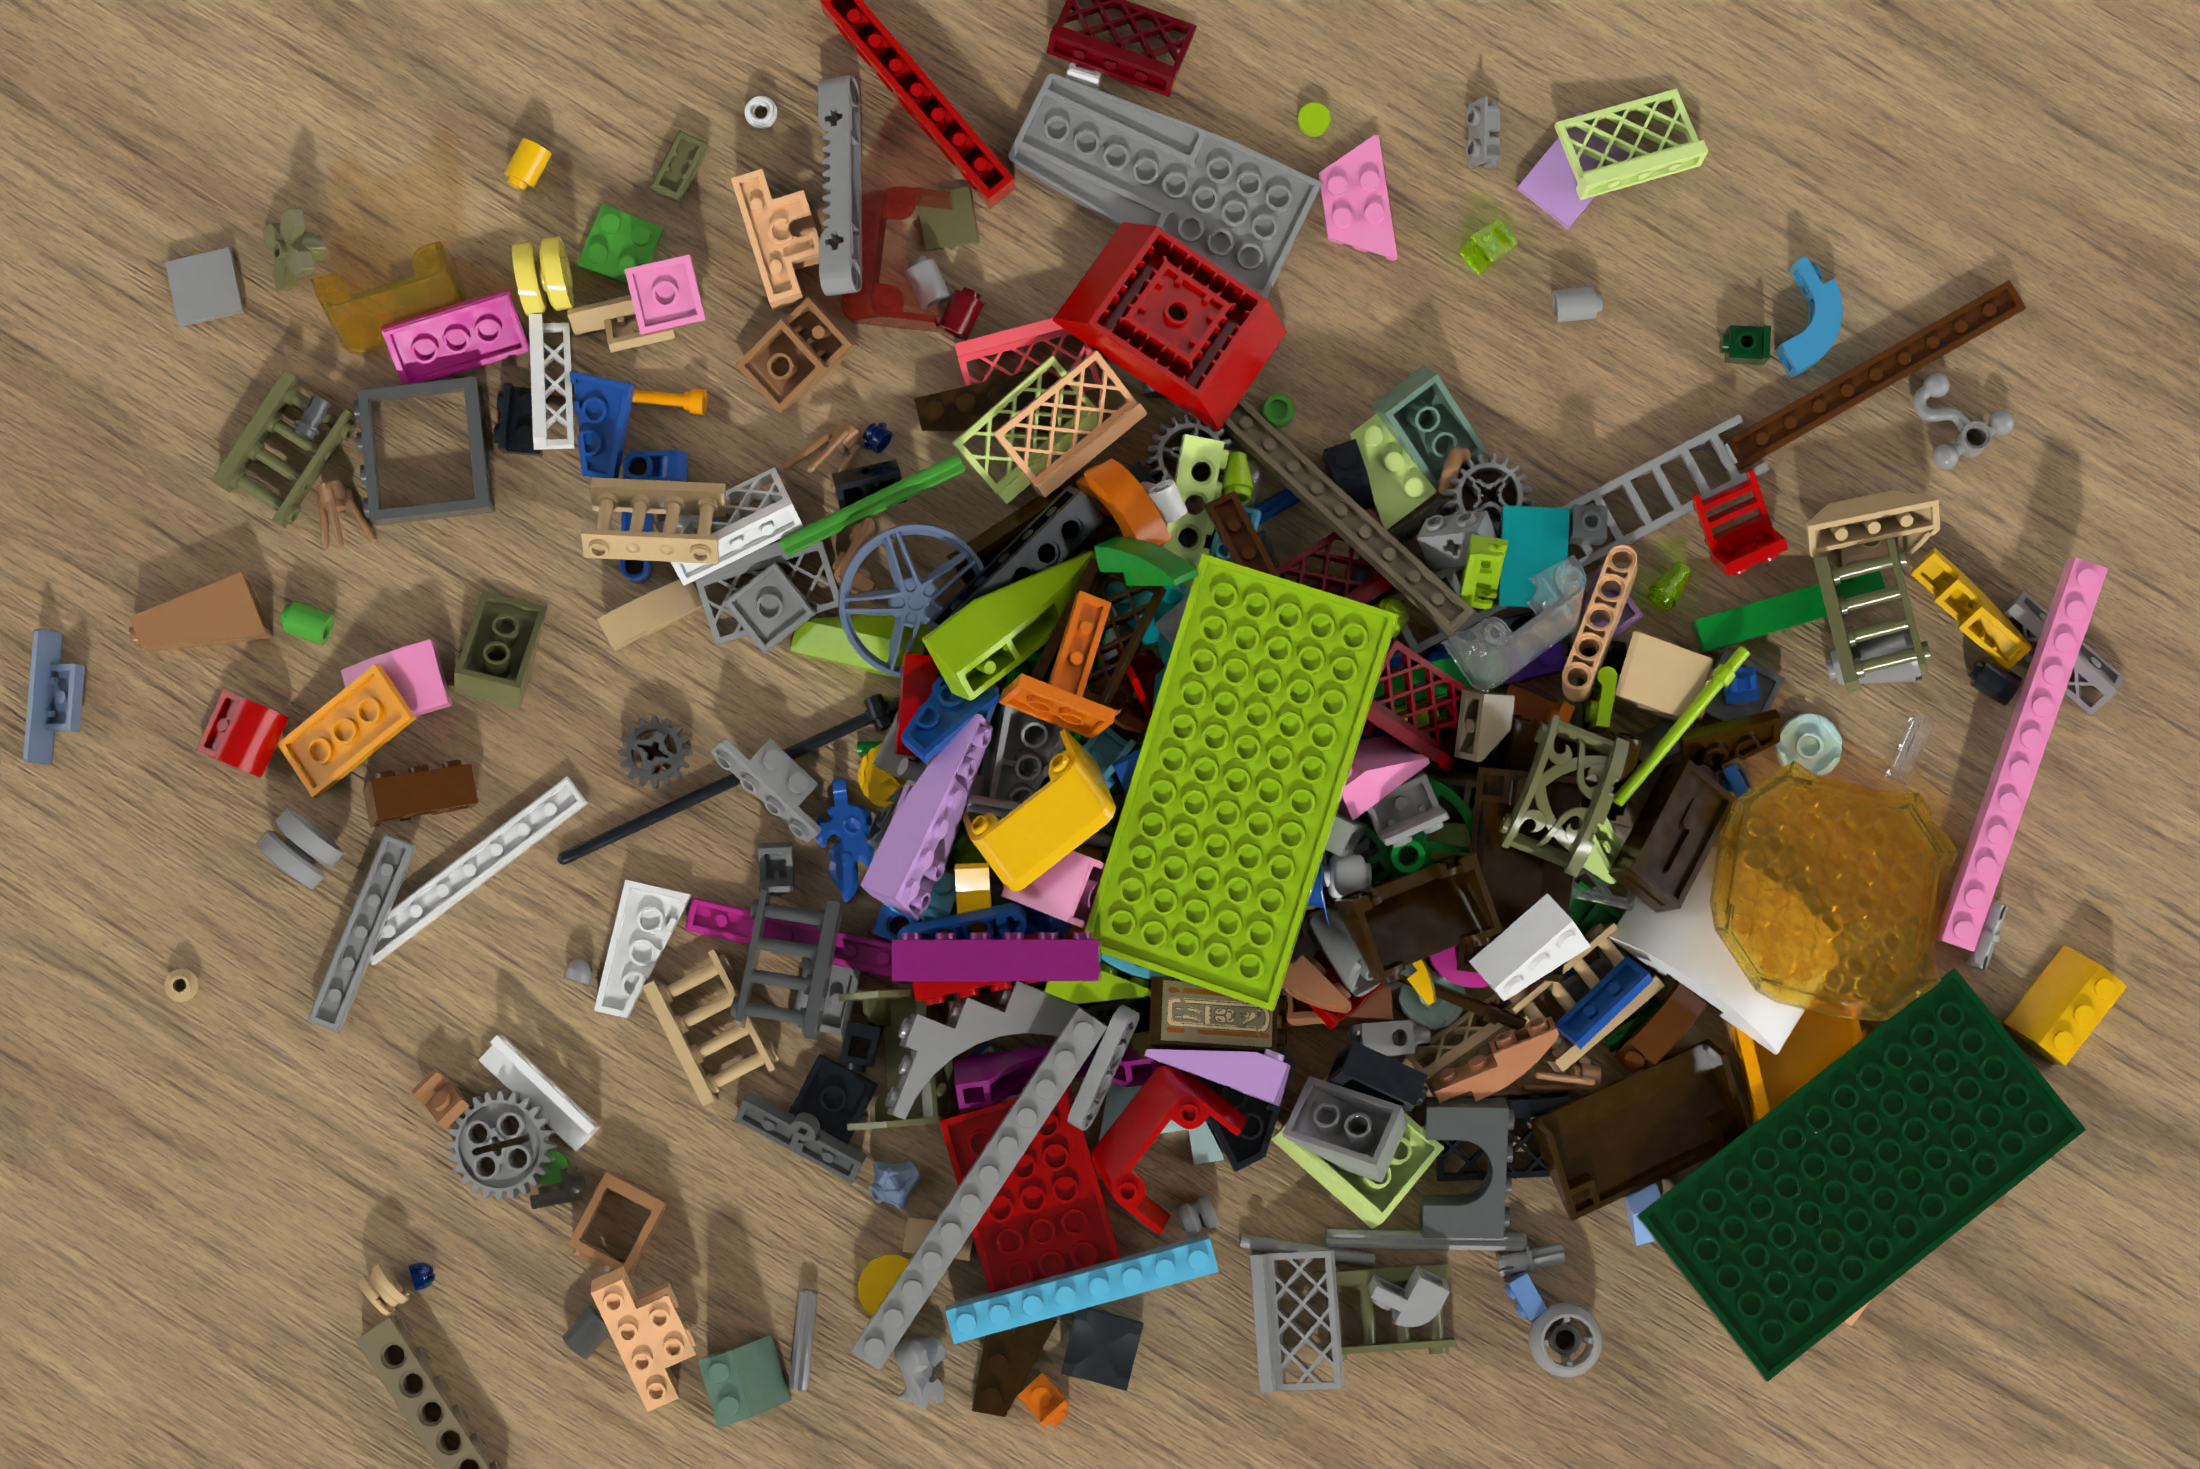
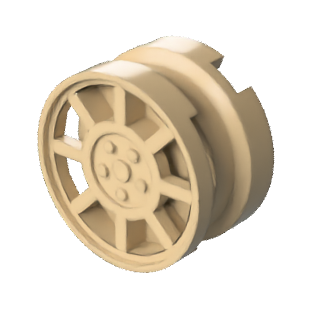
[357,1262,410,1317]

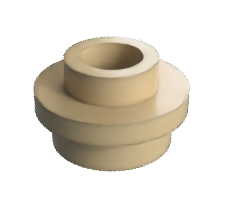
[164,969,199,1002]

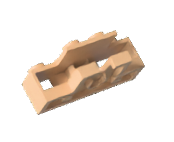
[731,169,820,311]
[591,1267,696,1412]

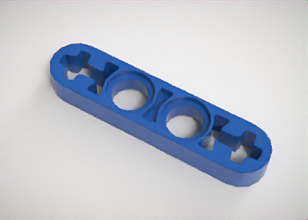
[897,903,1027,939]

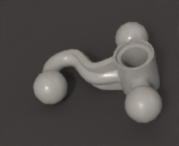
[1913,372,2015,470]

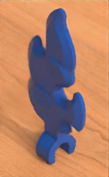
[816,779,874,902]

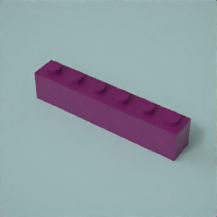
[892,932,1101,981]

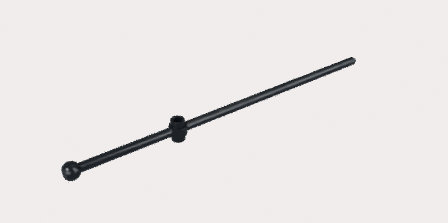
[557,677,941,865]

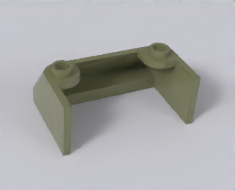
[839,989,955,1131]

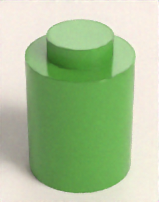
[280,601,334,645]

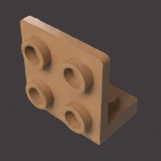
[832,518,878,604]

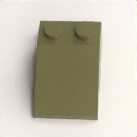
[454,591,547,709]

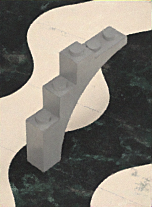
[885,981,1090,1120]

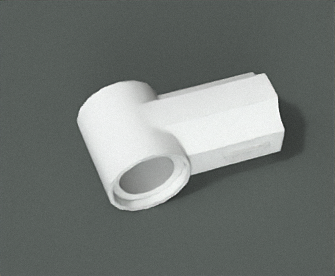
[1140,479,1187,524]

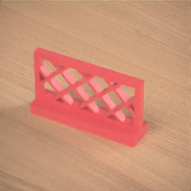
[954,317,1101,401]

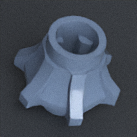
[869,1160,921,1211]

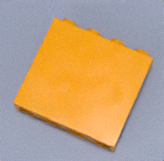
[1729,992,1867,1124]

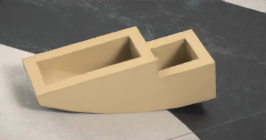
[597,579,703,651]

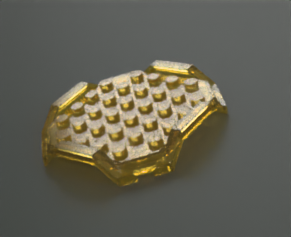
[1709,761,1959,1021]

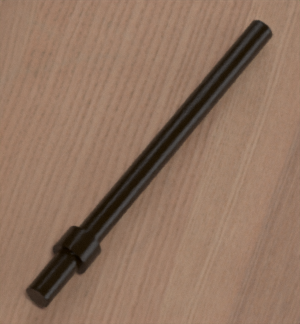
[1396,974,1527,1030]

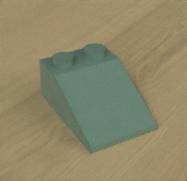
[1371,365,1487,489]

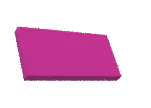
[381,288,530,385]

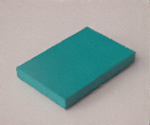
[1497,505,1570,609]

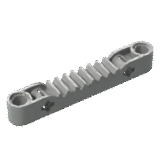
[818,74,862,296]

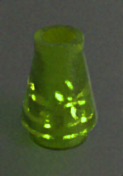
[1646,561,1692,612]

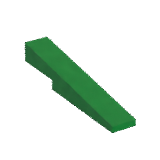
[1690,571,1885,654]

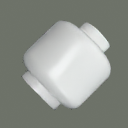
[1322,855,1372,898]

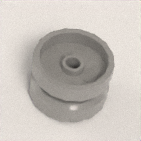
[256,807,345,890]

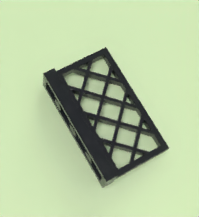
[1436,1092,1571,1182]

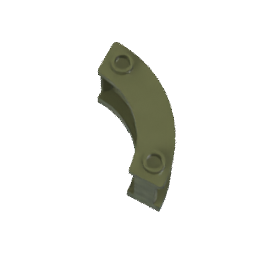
[1499,713,1630,877]

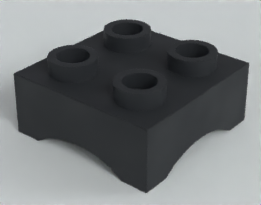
[1061,1308,1144,1391]

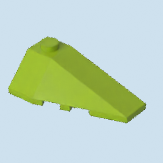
[790,615,931,680]

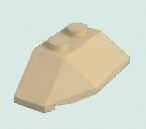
[1806,490,1940,568]

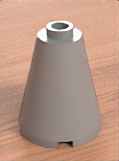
[1825,616,1922,685]
[1306,907,1381,997]

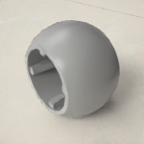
[1529,1303,1603,1378]

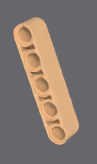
[1562,544,1637,702]

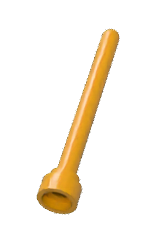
[548,383,707,416]

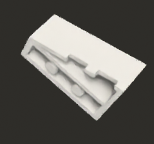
[1469,893,1591,1001]

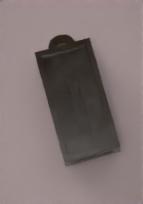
[1608,760,1737,913]

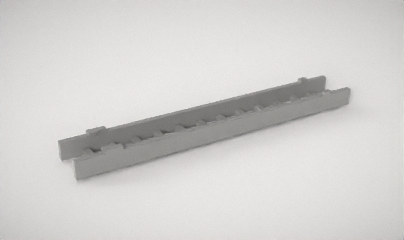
[1373,414,1769,655]

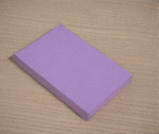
[1517,112,1630,230]

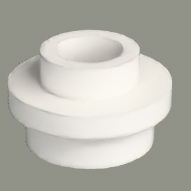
[745,96,778,129]

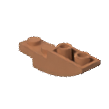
[1281,955,1351,1014]
[1282,987,1393,1027]
[1430,1017,1559,1103]

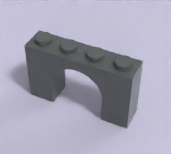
[1419,1097,1514,1239]

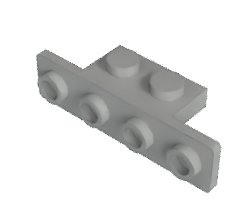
[711,738,822,842]

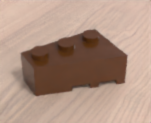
[363,760,478,828]

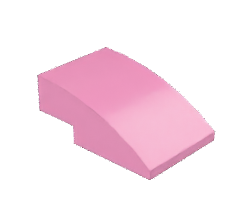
[341,639,453,718]

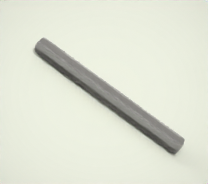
[1325,1229,1527,1251]

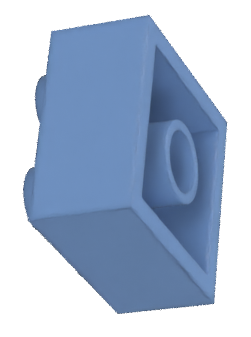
[1503,1272,1548,1321]

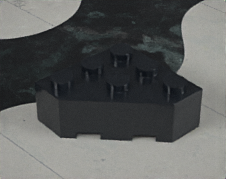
[1196,1049,1295,1172]

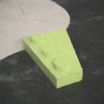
[1349,414,1437,531]

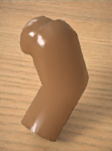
[1438,446,1471,494]

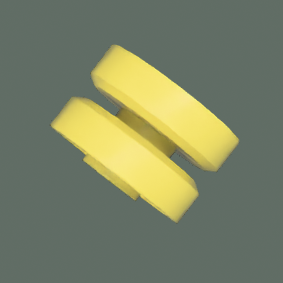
[512,236,574,316]

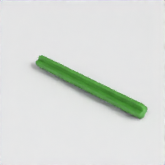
[780,454,965,556]

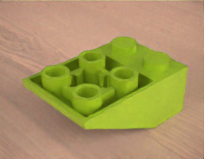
[1044,963,1151,1005]

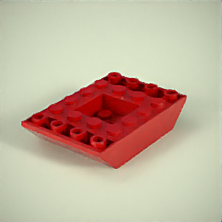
[1052,222,1287,432]

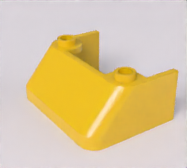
[962,728,1116,892]

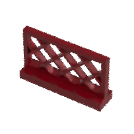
[1047,0,1197,97]
[1276,509,1396,606]
[1366,638,1470,772]

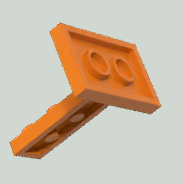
[999,591,1117,739]

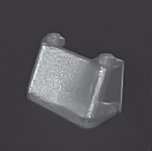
[1442,555,1586,691]

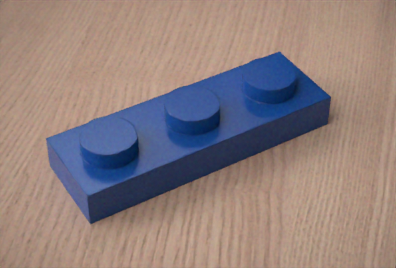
[1555,956,1653,1050]

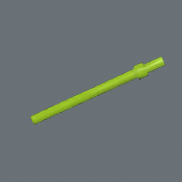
[1613,646,1750,807]

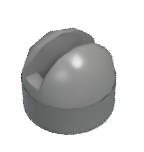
[563,959,592,986]

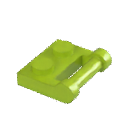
[1584,666,1617,732]

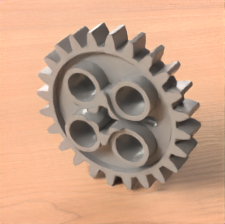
[446,1090,557,1201]

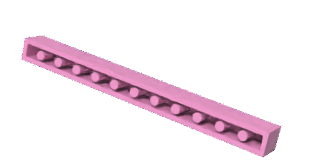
[1934,557,2108,952]

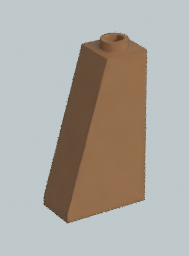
[129,571,273,651]

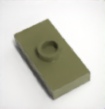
[650,130,710,204]

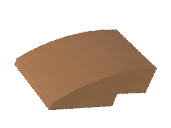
[735,297,859,413]

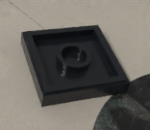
[789,1053,880,1144]

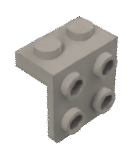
[1367,773,1449,848]

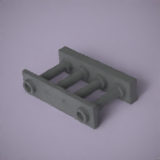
[731,889,843,1040]

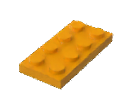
[277,664,416,798]

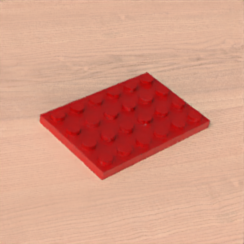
[939,1084,1120,1294]

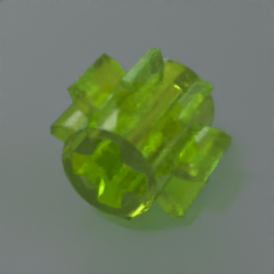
[953,833,990,866]

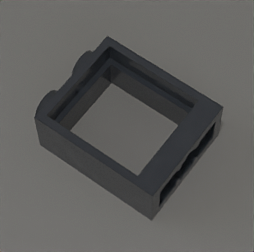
[1326,1041,1428,1113]

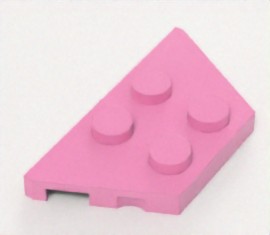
[1318,135,1398,261]

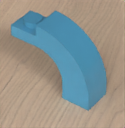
[1775,256,1843,379]

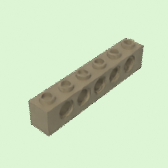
[355,1315,503,1469]

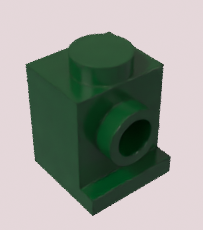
[1719,325,1771,365]

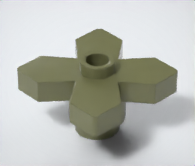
[264,208,325,291]

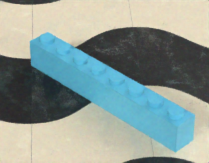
[945,1234,1219,1344]

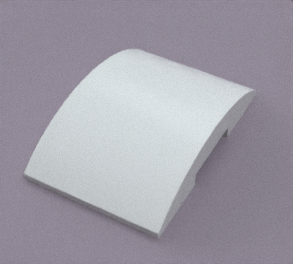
[1608,847,1844,1055]

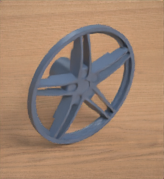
[838,524,984,678]

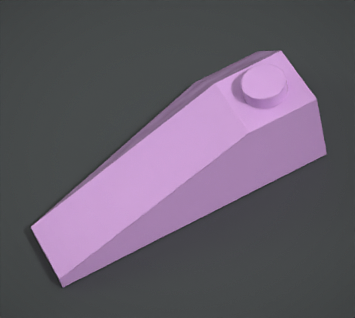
[1144,1049,1290,1106]

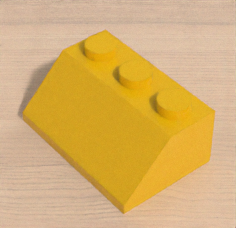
[2002,945,2127,1065]

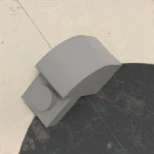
[1367,1265,1450,1327]

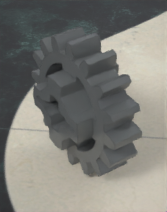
[618,716,692,789]

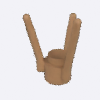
[783,419,863,490]
[316,480,377,549]
[1522,1047,1601,1093]

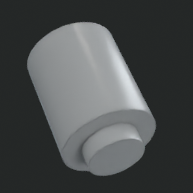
[905,256,951,310]
[1552,286,1603,323]

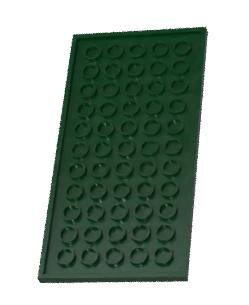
[1636,968,2086,1382]

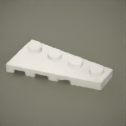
[594,880,692,1018]

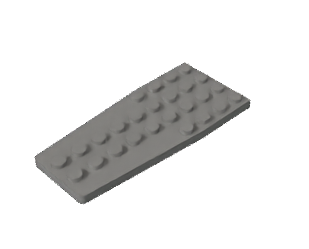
[1008,73,1322,299]

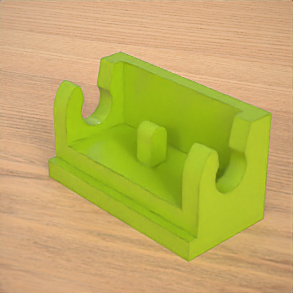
[1459,534,1508,609]

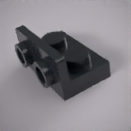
[493,383,549,457]

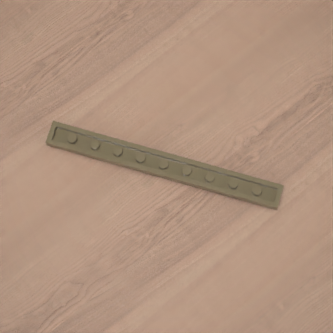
[1221,398,1474,636]

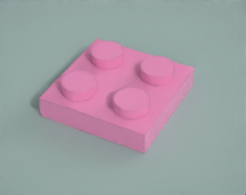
[624,254,706,335]

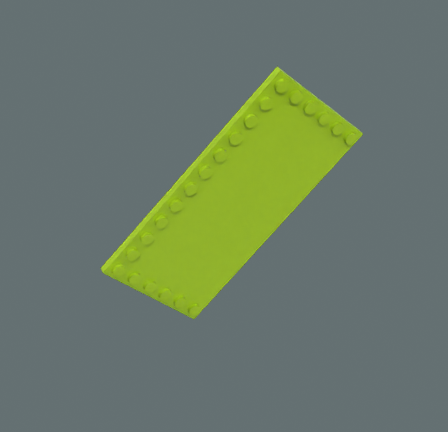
[1084,553,1399,1011]

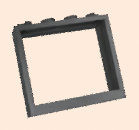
[353,376,495,526]

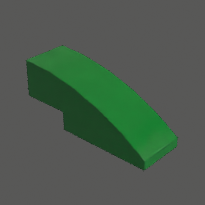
[1094,536,1198,586]

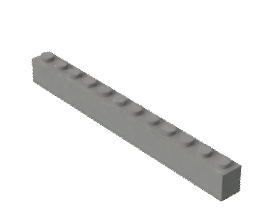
[851,1005,1108,1371]

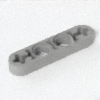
[1068,1005,1140,1131]

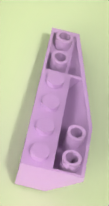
[860,713,993,921]

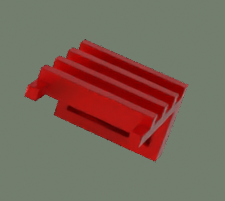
[1691,468,1789,576]

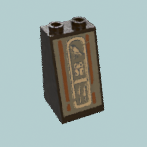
[1149,976,1288,1055]

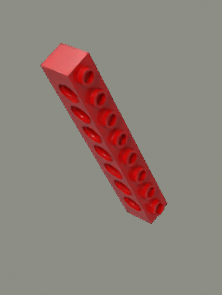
[820,0,1015,209]

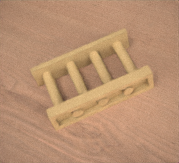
[581,477,727,564]
[1504,922,1664,1072]
[642,949,780,1107]

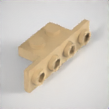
[567,295,702,353]

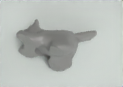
[894,1335,945,1409]

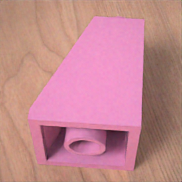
[1001,851,1106,929]

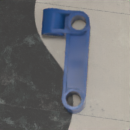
[619,450,688,584]

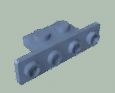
[23,629,85,764]

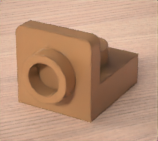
[411,1069,470,1130]

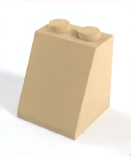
[1615,631,1715,727]

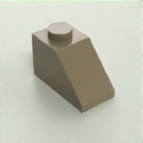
[1454,690,1515,762]

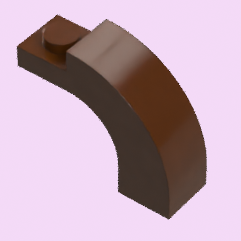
[1613,981,1709,1073]

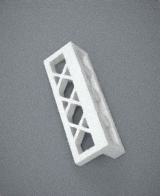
[529,314,574,450]
[479,1035,601,1152]

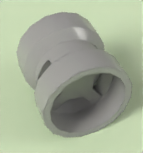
[1176,1194,1220,1238]

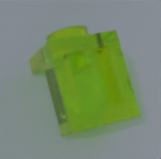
[1459,218,1519,275]

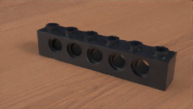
[926,486,1106,631]

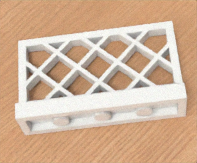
[656,467,804,586]

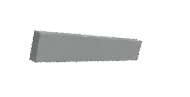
[307,833,417,1033]

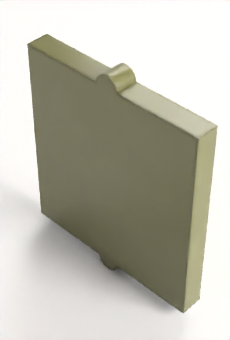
[916,186,979,251]

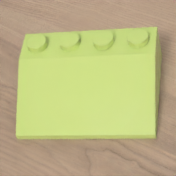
[1271,1073,1444,1229]

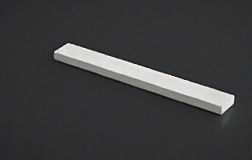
[370,776,588,965]

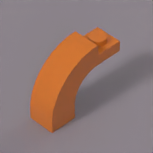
[1075,458,1171,546]

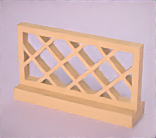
[993,350,1148,497]

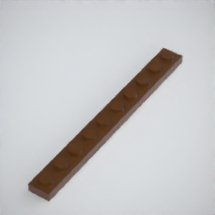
[1723,280,2026,471]

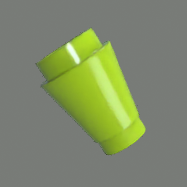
[1221,452,1254,504]

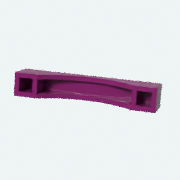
[953,1032,1158,1110]

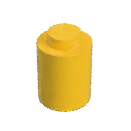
[504,138,552,192]

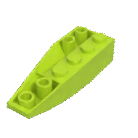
[922,550,1097,701]

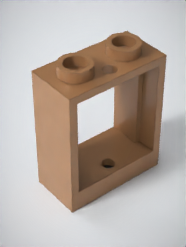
[567,1171,670,1275]

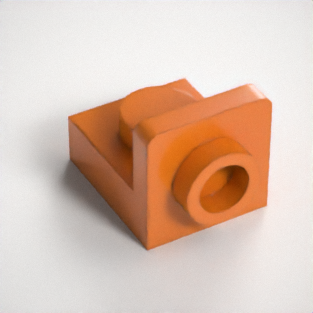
[1017,1372,1070,1428]

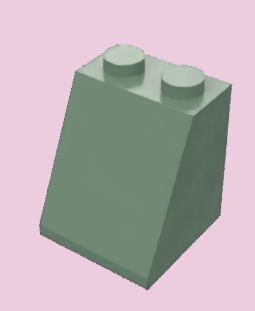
[698,1334,792,1428]

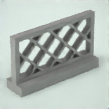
[694,540,839,645]
[1250,1250,1345,1393]

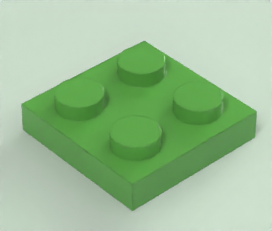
[577,204,664,286]

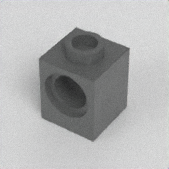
[1568,504,1608,545]

